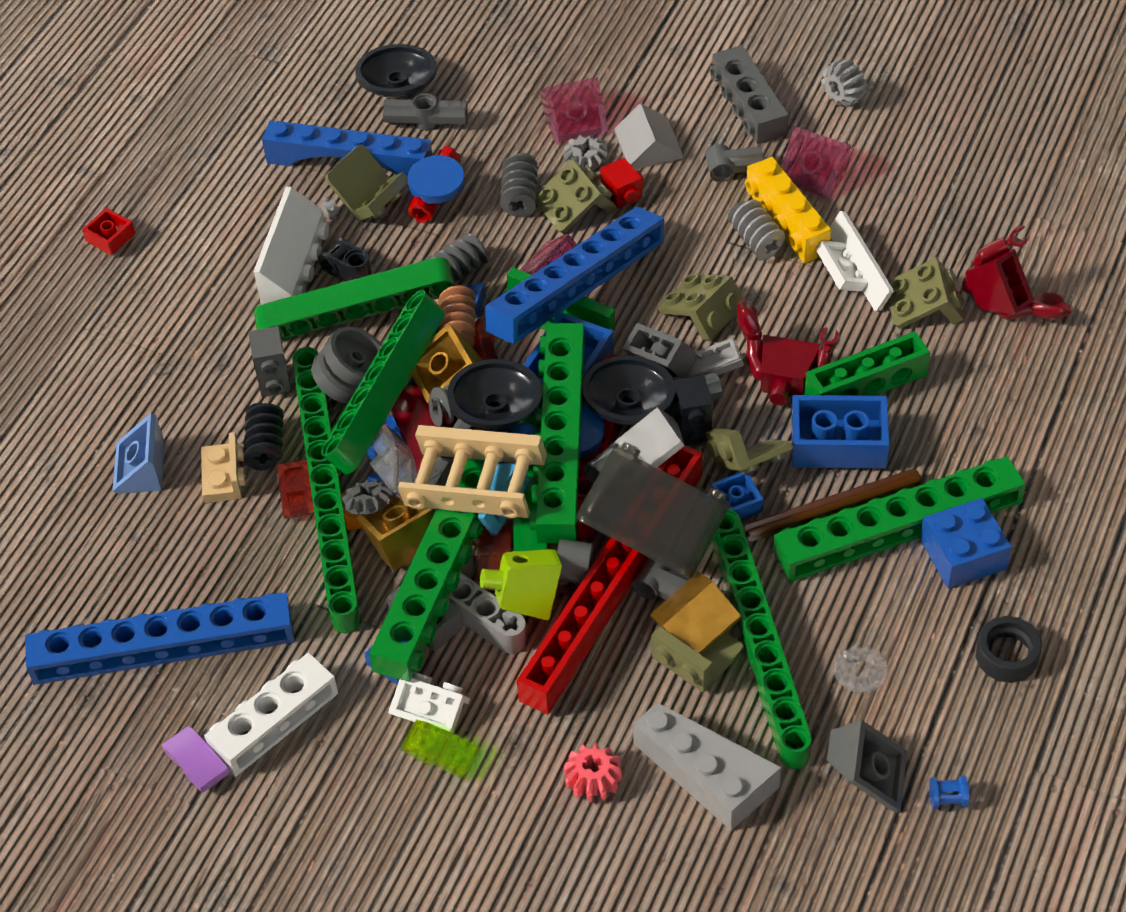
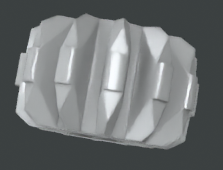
[821,58,868,107]

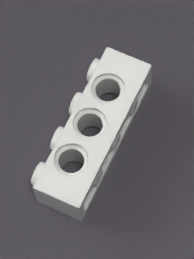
[204,653,338,777]

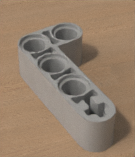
[440,546,527,654]

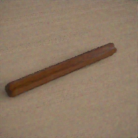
[744,468,921,542]

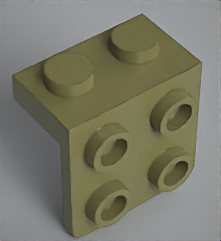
[325,145,408,221]
[535,159,617,233]
[888,257,964,328]
[658,273,744,340]
[705,428,794,474]
[651,627,743,693]

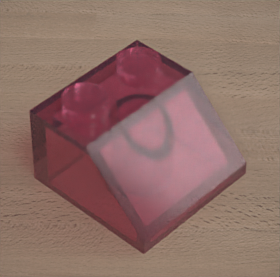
[540,77,608,143]
[781,127,855,199]

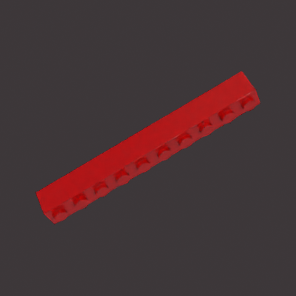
[517,446,702,715]

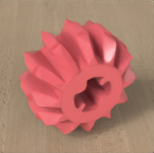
[564,742,622,803]

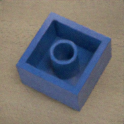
[920,498,1011,589]

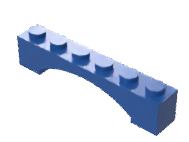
[262,120,433,177]

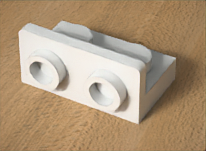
[388,672,470,735]

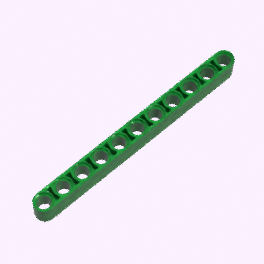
[292,347,361,633]

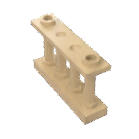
[398,425,547,518]

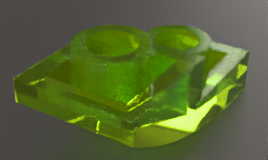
[400,719,480,780]

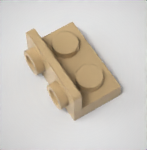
[201,432,246,503]

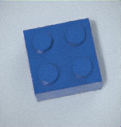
[710,473,764,520]

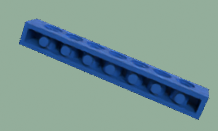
[485,206,664,344]
[25,592,295,685]

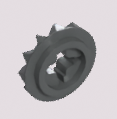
[342,479,394,515]

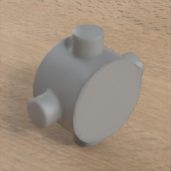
[320,197,339,220]

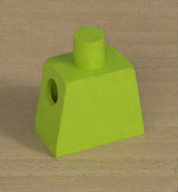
[480,549,562,620]

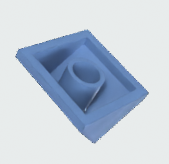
[113,413,164,494]

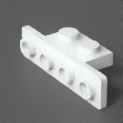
[816,211,893,311]

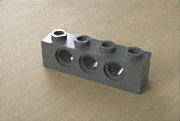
[710,45,788,144]

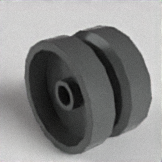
[311,326,382,404]

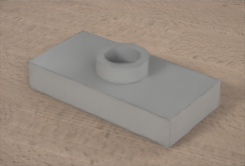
[687,337,744,378]

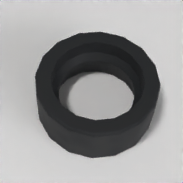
[975,616,1042,683]

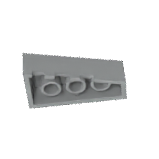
[633,702,781,831]

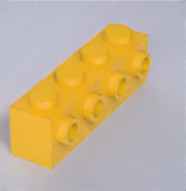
[745,157,831,264]

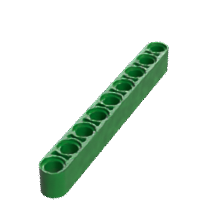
[711,508,811,769]

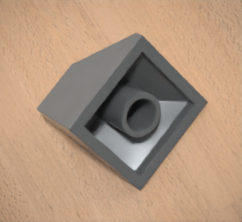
[827,719,907,813]

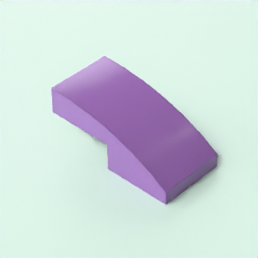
[161,726,230,793]

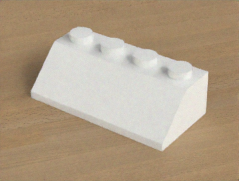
[254,186,329,305]

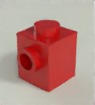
[600,157,644,209]

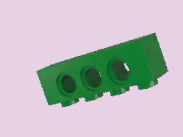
[805,331,930,396]

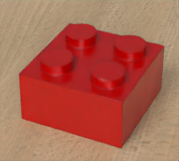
[82,208,136,256]

